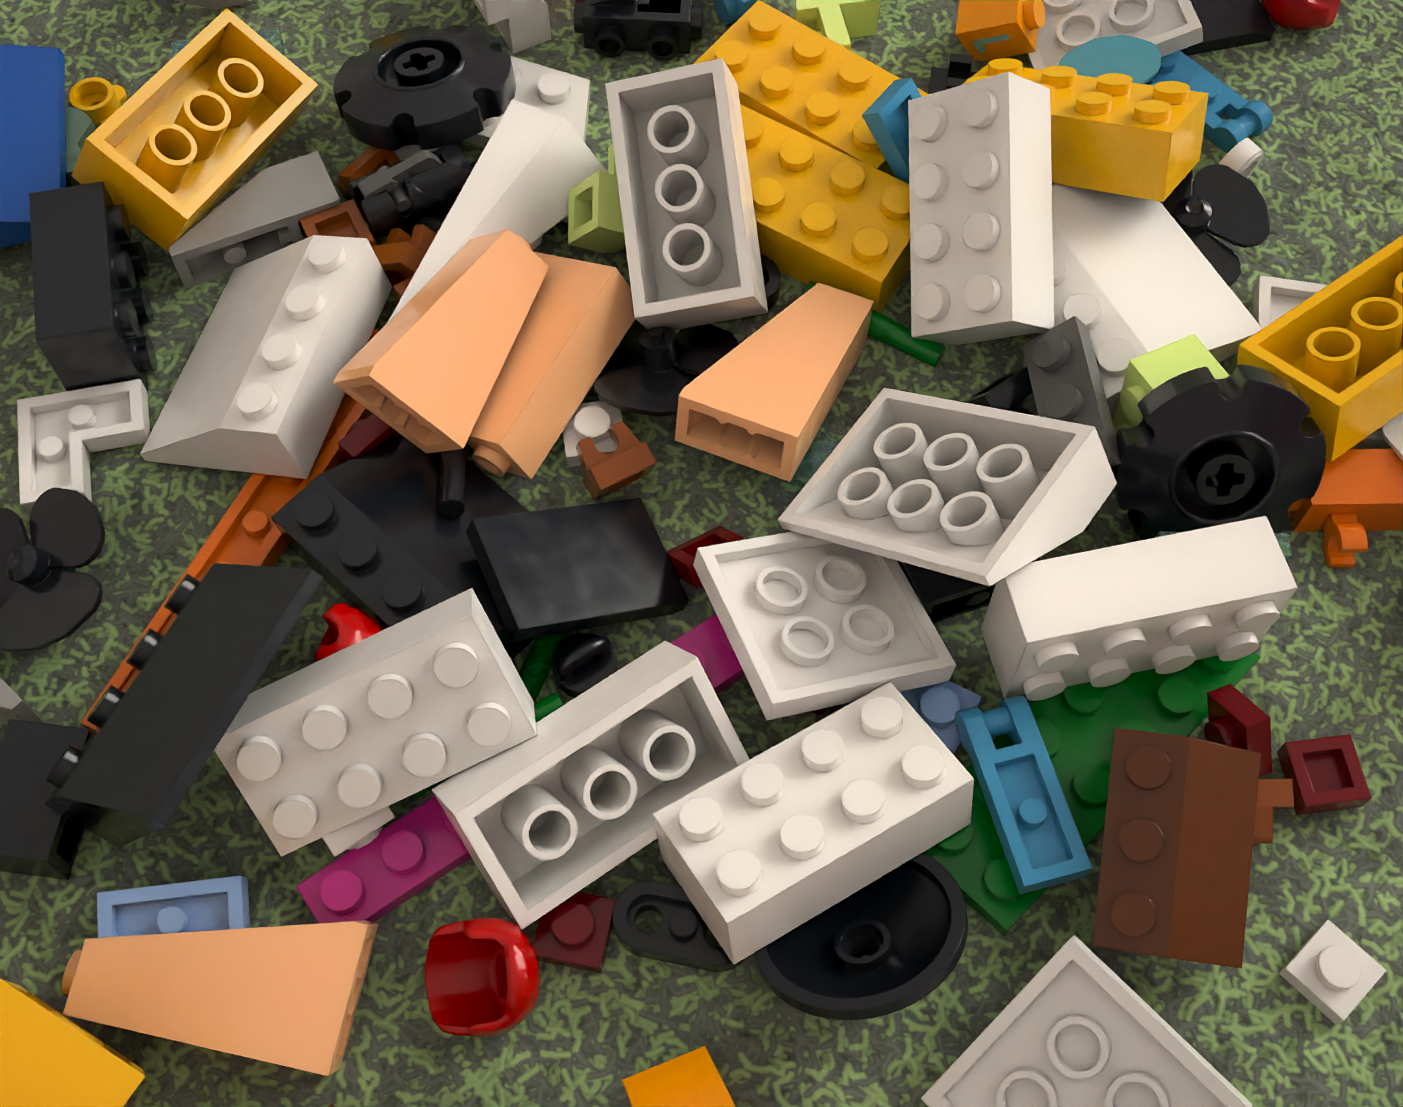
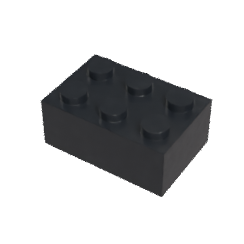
[29,181,157,392]

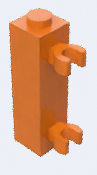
[1288,448,1403,568]

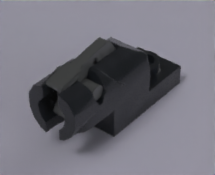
[348,143,478,239]

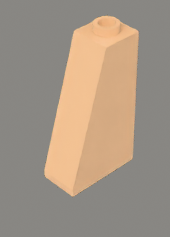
[333,229,549,453]
[467,252,635,480]
[675,283,874,482]
[62,920,379,1076]

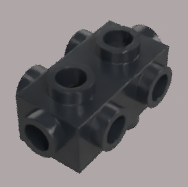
[574,0,703,60]

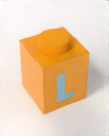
[955,0,1045,61]

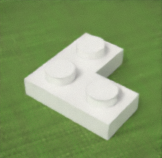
[17,379,150,516]

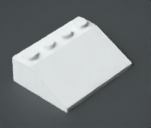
[1039,184,1262,421]
[140,235,392,479]
[778,388,1117,586]

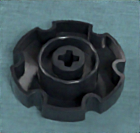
[333,25,516,151]
[1111,364,1326,540]

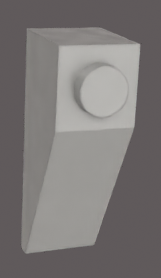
[168,151,341,289]

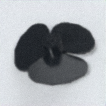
[1161,164,1271,287]
[594,319,739,417]
[0,487,105,652]

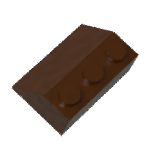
[1092,728,1261,969]

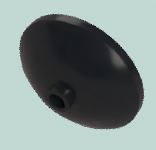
[753,853,968,1020]

